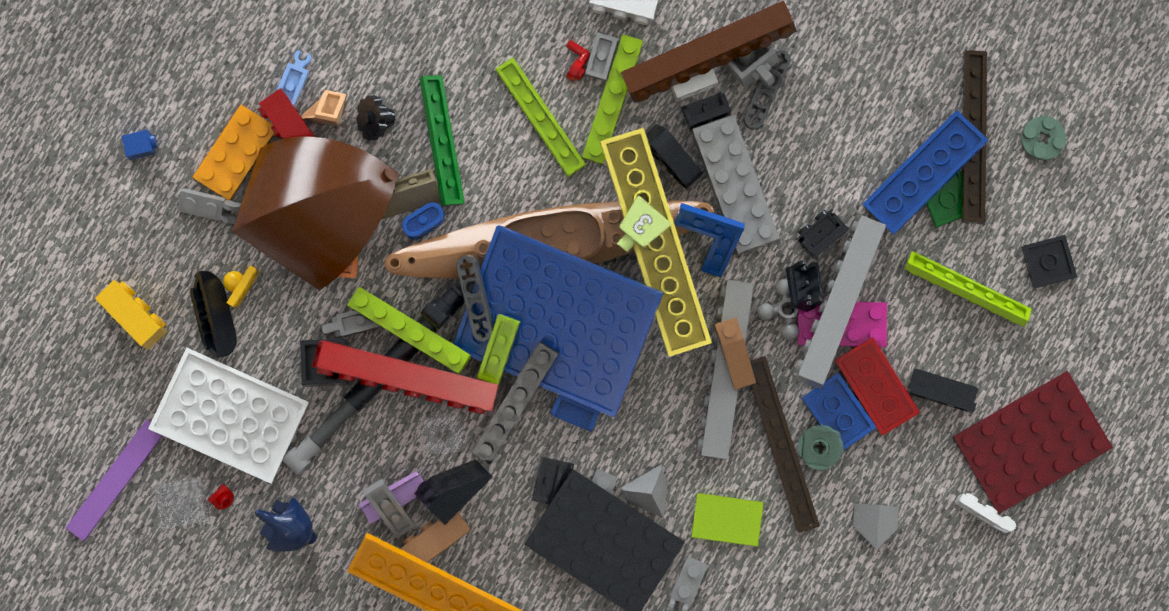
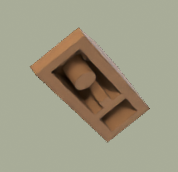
[714,317,756,390]

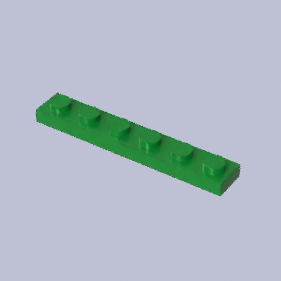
[419,75,465,207]

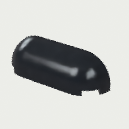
[190,271,237,358]

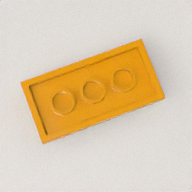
[192,104,274,201]

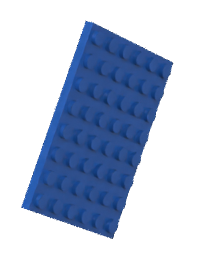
[453,225,664,418]

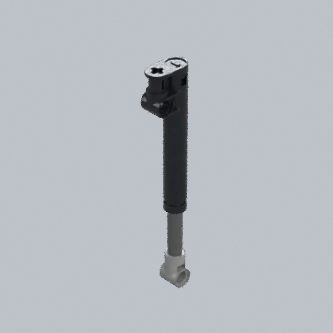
[282,282,465,476]

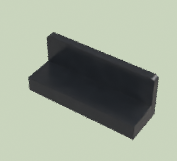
[908,369,978,413]

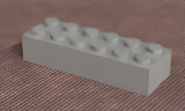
[691,115,780,256]

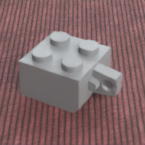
[724,45,779,88]

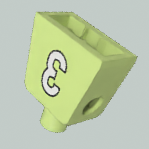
[617,196,672,252]

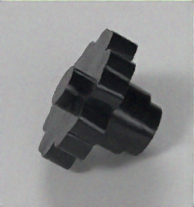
[356,95,395,141]

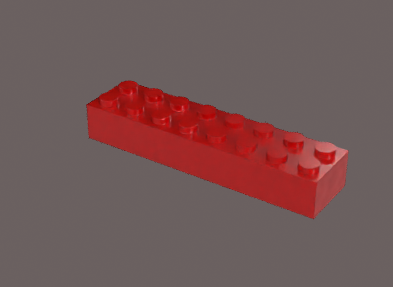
[312,340,498,414]

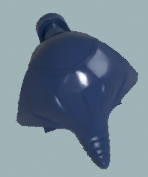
[255,497,317,551]

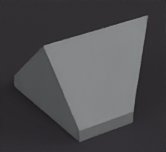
[621,466,668,518]
[853,503,899,550]

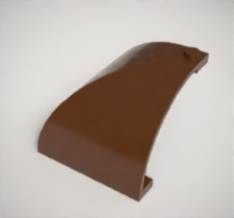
[232,136,398,290]

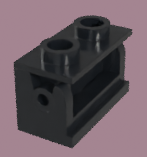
[796,209,849,259]

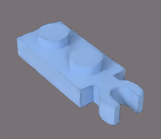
[277,50,312,107]

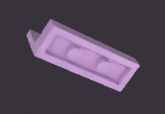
[358,471,424,524]

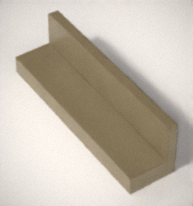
[381,169,441,220]

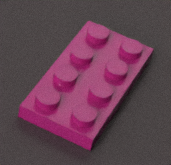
[797,302,887,347]

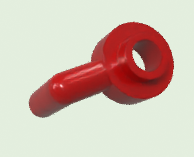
[566,40,591,82]

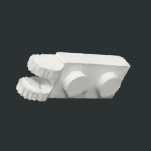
[955,493,1016,533]

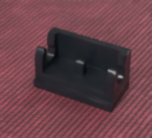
[681,92,731,130]
[786,260,824,312]

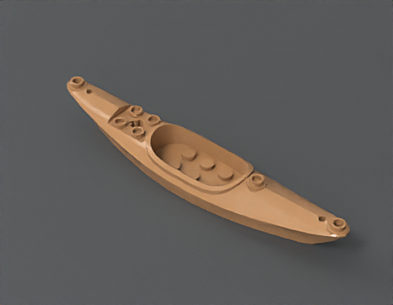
[384,201,714,279]

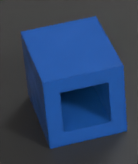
[121,129,158,160]

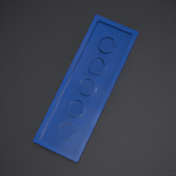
[863,110,989,236]

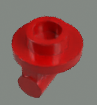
[208,483,234,510]

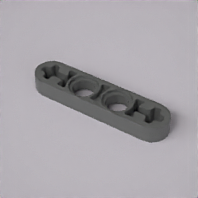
[744,50,791,130]
[457,255,494,341]

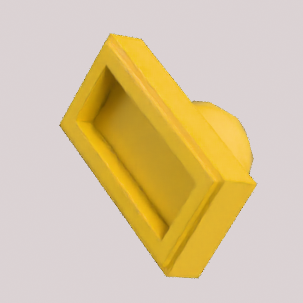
[223,265,259,309]

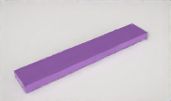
[66,419,163,541]

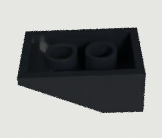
[414,459,493,525]

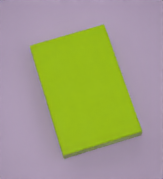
[691,493,764,547]

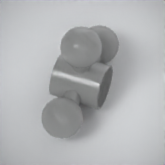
[757,279,799,340]

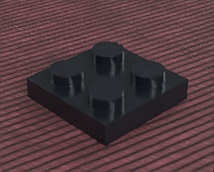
[1021,235,1077,289]

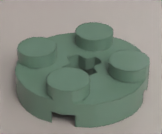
[1021,116,1066,161]
[798,425,843,470]

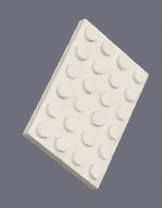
[148,347,309,484]

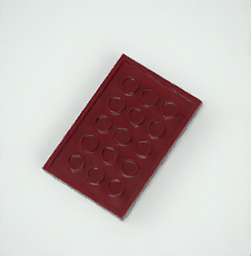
[953,371,1113,514]

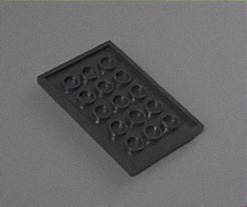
[524,469,685,611]

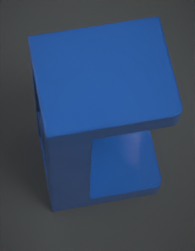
[551,395,600,432]

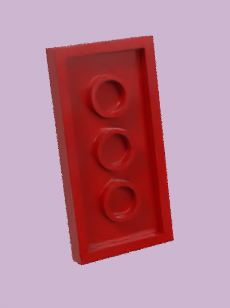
[835,336,920,436]

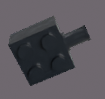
[300,338,349,387]

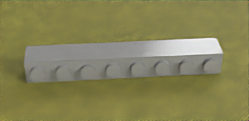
[794,215,886,390]
[697,280,754,460]

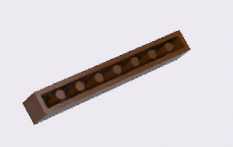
[621,0,797,103]

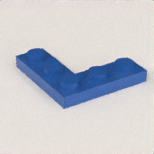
[674,203,745,277]

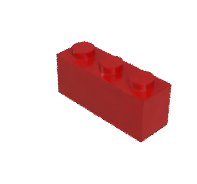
[258,88,315,139]

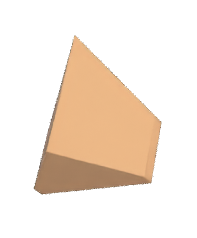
[301,90,346,127]

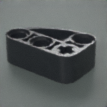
[646,124,703,189]

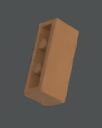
[400,512,471,563]

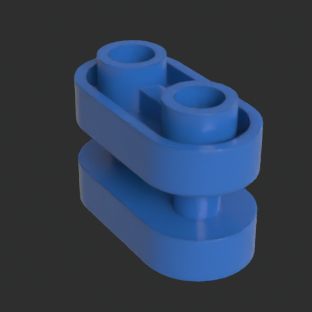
[402,203,445,240]

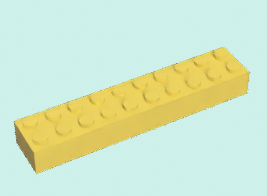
[600,128,712,357]

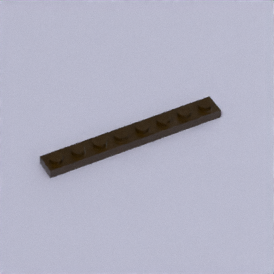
[961,50,987,224]
[750,356,820,533]

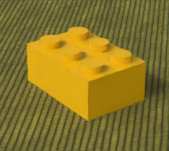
[95,280,168,350]

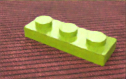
[477,314,520,385]

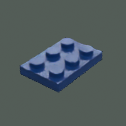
[801,373,877,450]

